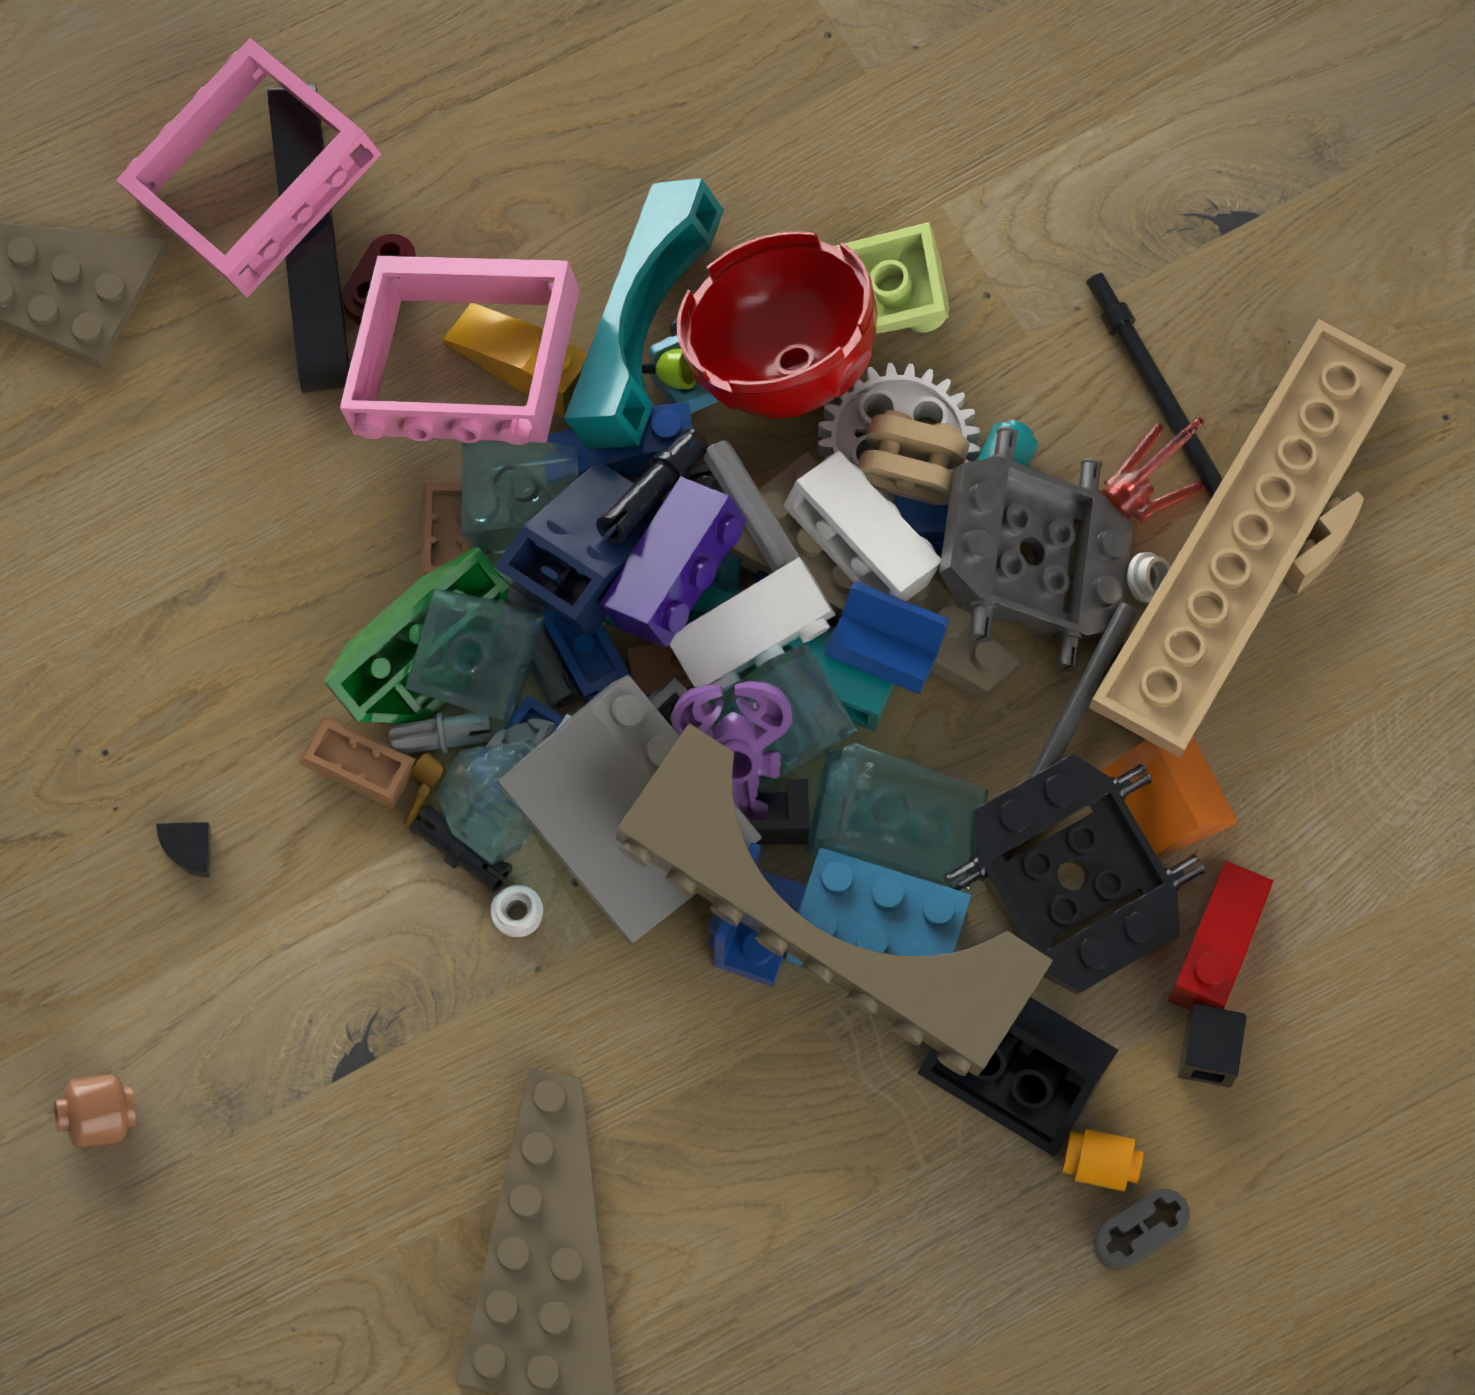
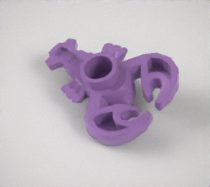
[670,681,793,820]

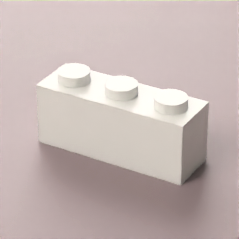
[783,450,941,601]
[669,557,836,693]

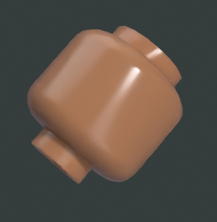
[54,1074,136,1148]

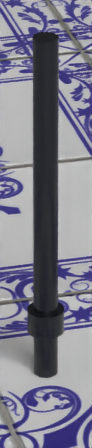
[1086,273,1223,499]

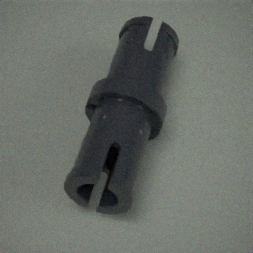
[410,805,513,893]

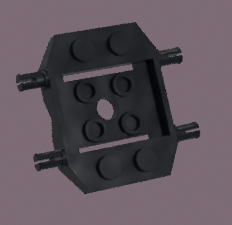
[943,754,1205,994]

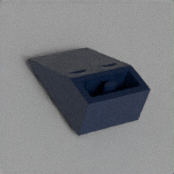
[494,461,664,638]

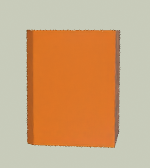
[1101,737,1238,859]

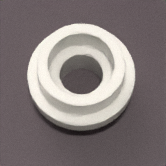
[1126,552,1171,603]
[491,885,543,937]

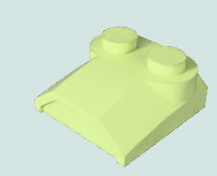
[835,222,949,334]

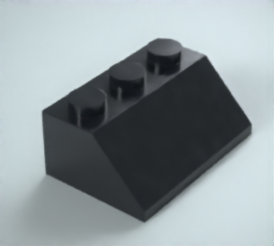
[918,997,1119,1157]

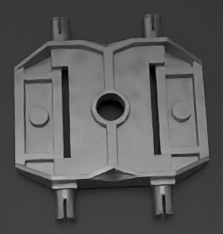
[939,427,1134,672]

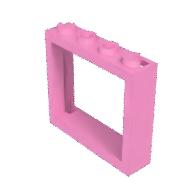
[116,38,382,298]
[340,256,580,445]

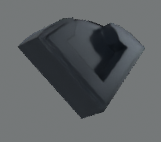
[156,822,211,877]

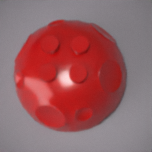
[677,231,878,419]

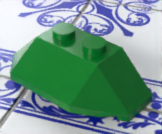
[323,547,510,723]

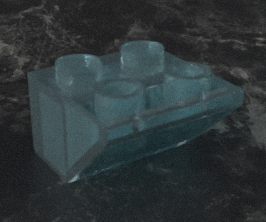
[709,643,859,792]

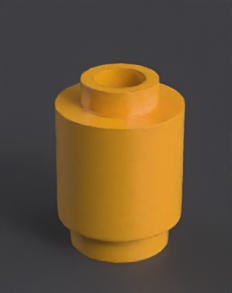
[1062,1128,1144,1192]

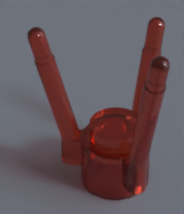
[1101,417,1204,523]

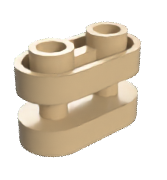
[858,410,970,505]

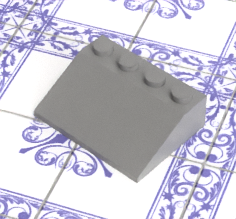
[496,675,762,944]

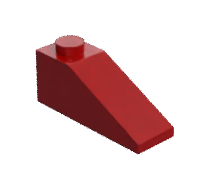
[1168,860,1274,1011]

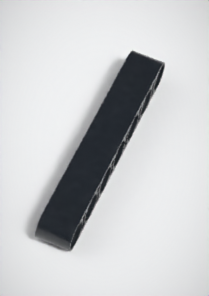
[267,82,350,393]

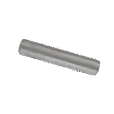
[704,440,799,573]

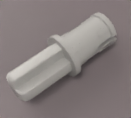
[389,709,494,754]

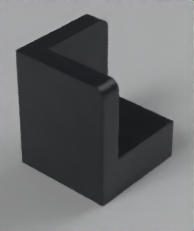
[748,779,809,845]
[1178,1004,1246,1088]

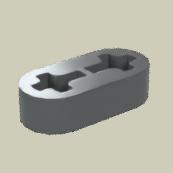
[1094,1189,1190,1270]

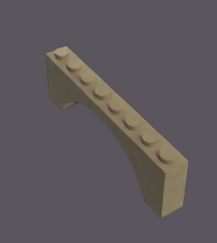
[616,723,1053,1076]

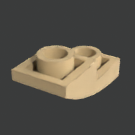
[1284,491,1364,594]

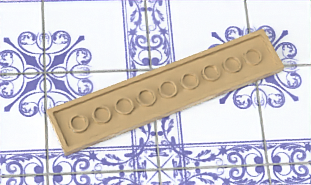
[1089,319,1406,758]

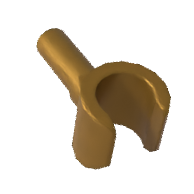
[403,753,447,828]

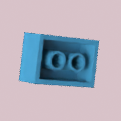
[786,847,971,966]

